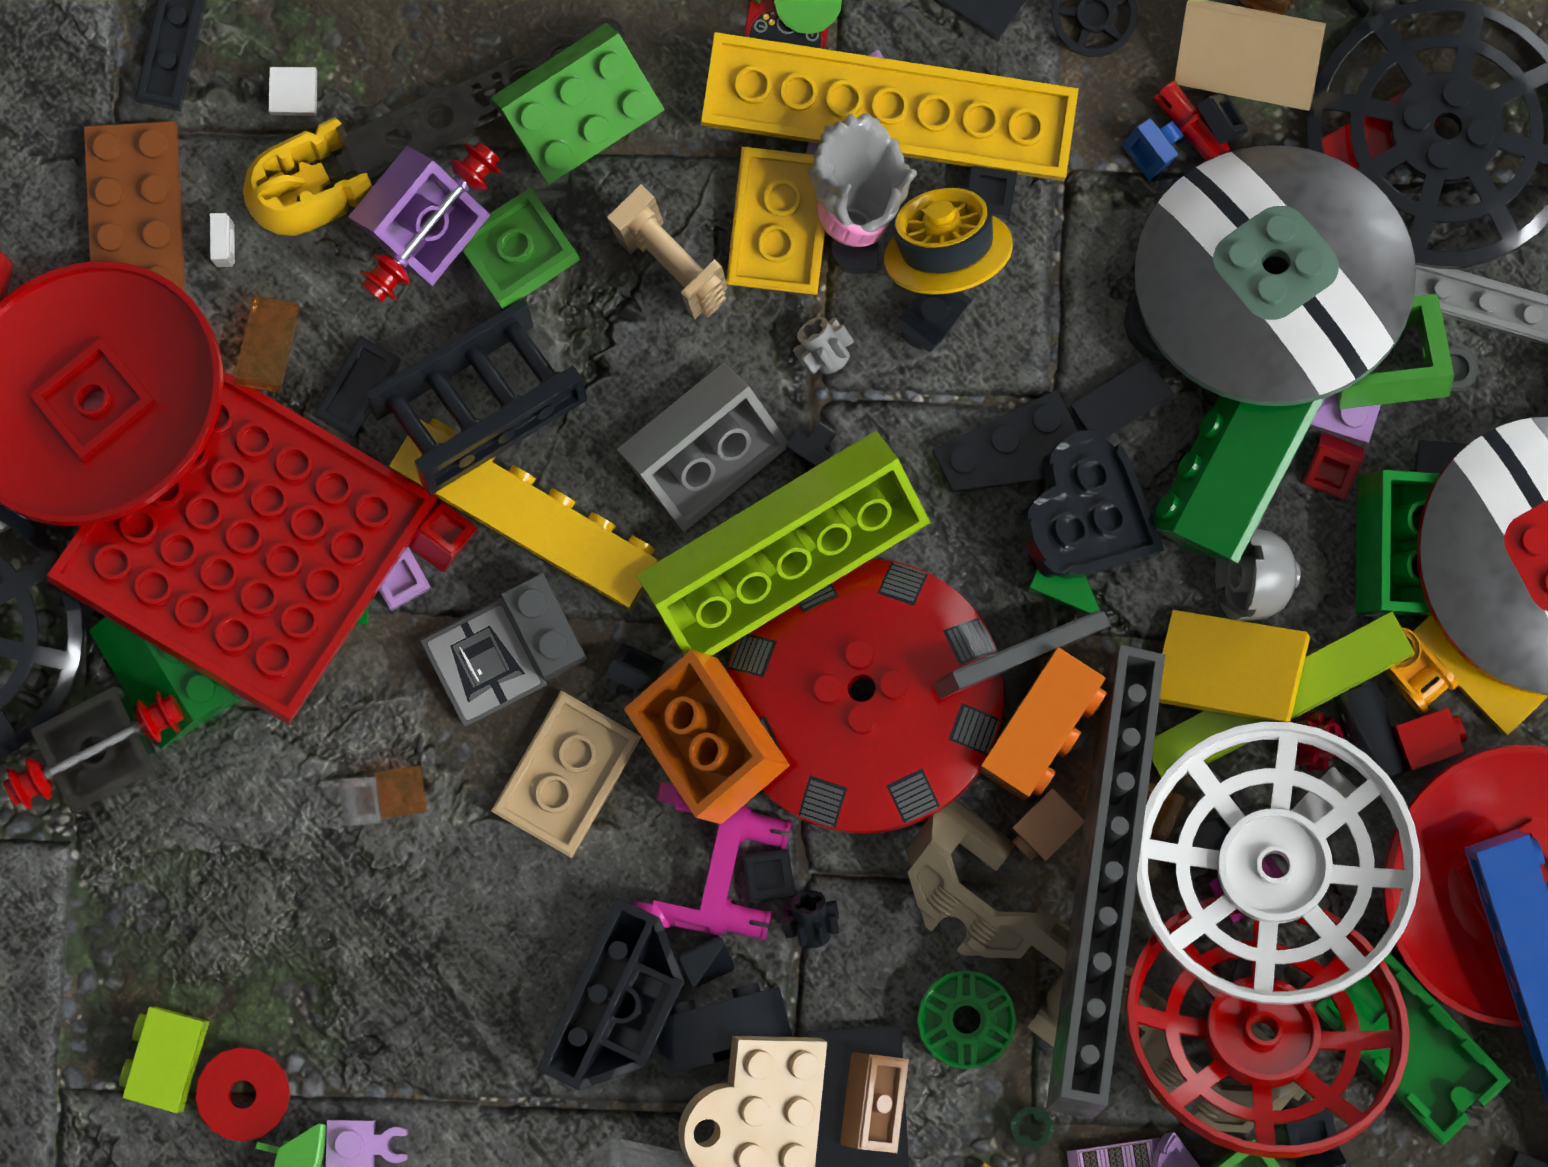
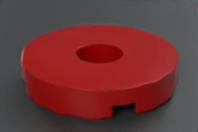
[195,1047,291,1142]

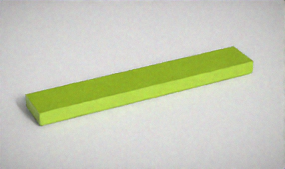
[1152,612,1416,778]

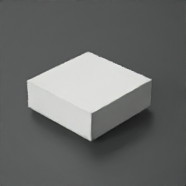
[269,67,317,116]
[210,213,235,267]

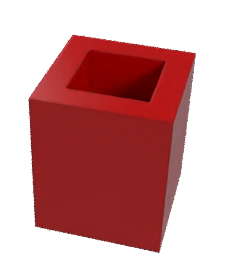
[1392,708,1467,772]

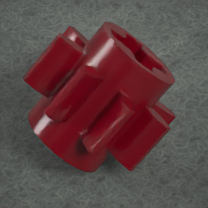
[1292,712,1344,771]

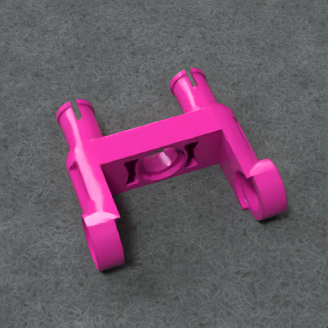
[632,782,792,941]

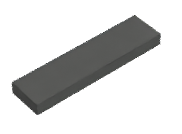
[933,610,1110,700]

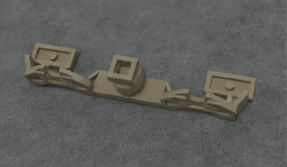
[905,799,1315,1133]

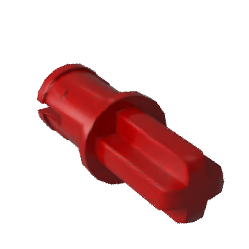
[1152,80,1230,161]

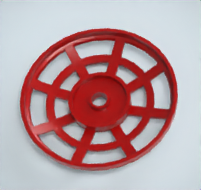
[1124,895,1410,1158]

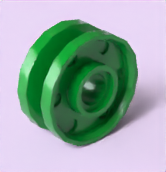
[917,970,1016,1070]

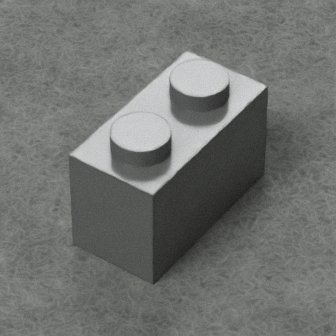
[502,573,588,681]

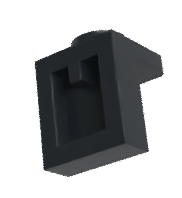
[894,291,973,352]

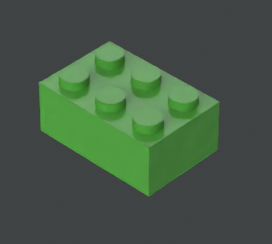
[490,23,665,185]

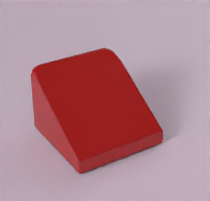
[1302,433,1364,500]
[409,500,478,572]

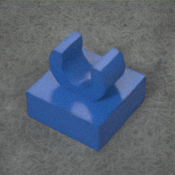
[1122,118,1184,181]

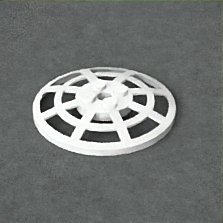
[1136,722,1420,1005]

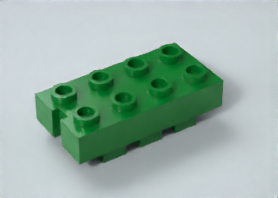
[1312,942,1511,1146]

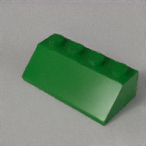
[1154,396,1324,563]

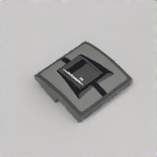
[420,596,547,727]

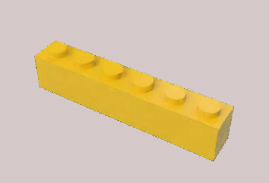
[389,418,658,612]

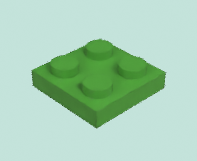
[462,187,580,310]

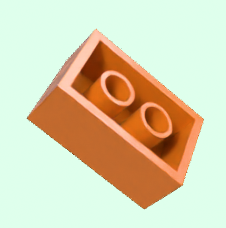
[980,647,1107,801]
[624,649,790,824]

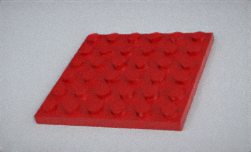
[47,370,438,725]

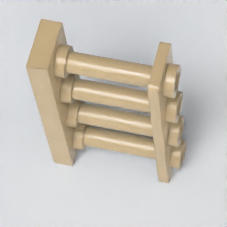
[607,184,728,319]

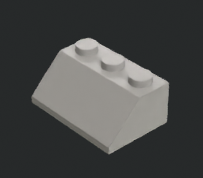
[617,362,788,532]

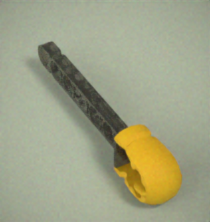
[243,17,626,236]

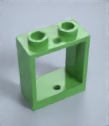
[1336,293,1454,410]

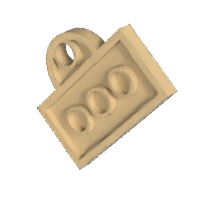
[678,1036,827,1167]

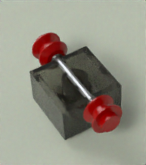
[3,686,184,815]

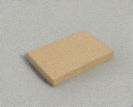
[1175,0,1326,111]
[491,690,642,858]

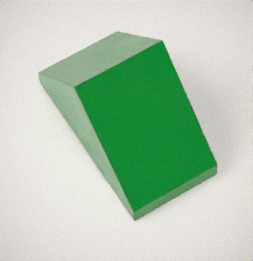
[1027,569,1099,616]

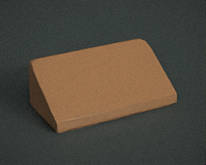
[840,1052,909,1153]

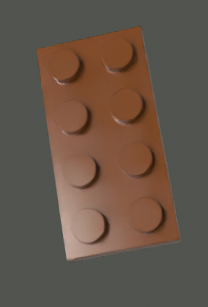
[84,121,186,293]

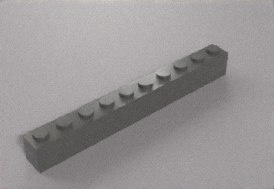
[1046,645,1165,1119]

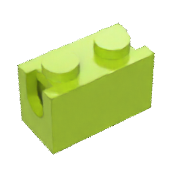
[119,1006,210,1113]

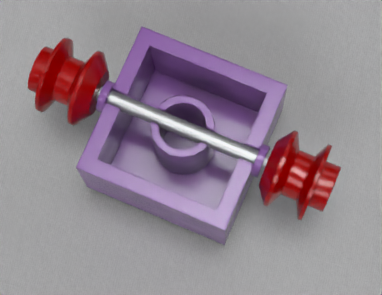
[348,142,501,303]

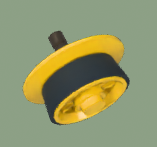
[884,187,1013,294]

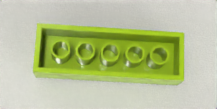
[636,430,931,656]

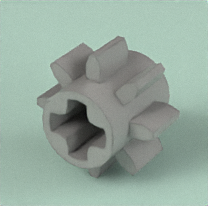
[793,317,854,374]

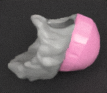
[808,113,917,247]

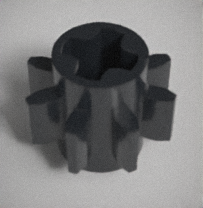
[782,890,840,948]

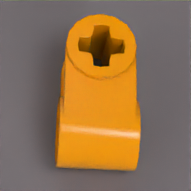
[1384,628,1459,716]

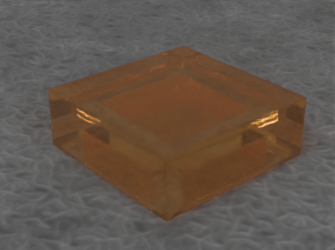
[374,766,428,819]

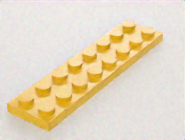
[701,32,1079,181]

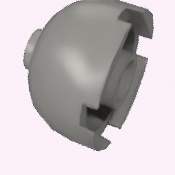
[1215,529,1301,620]

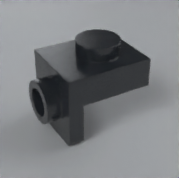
[1284,1109,1347,1167]

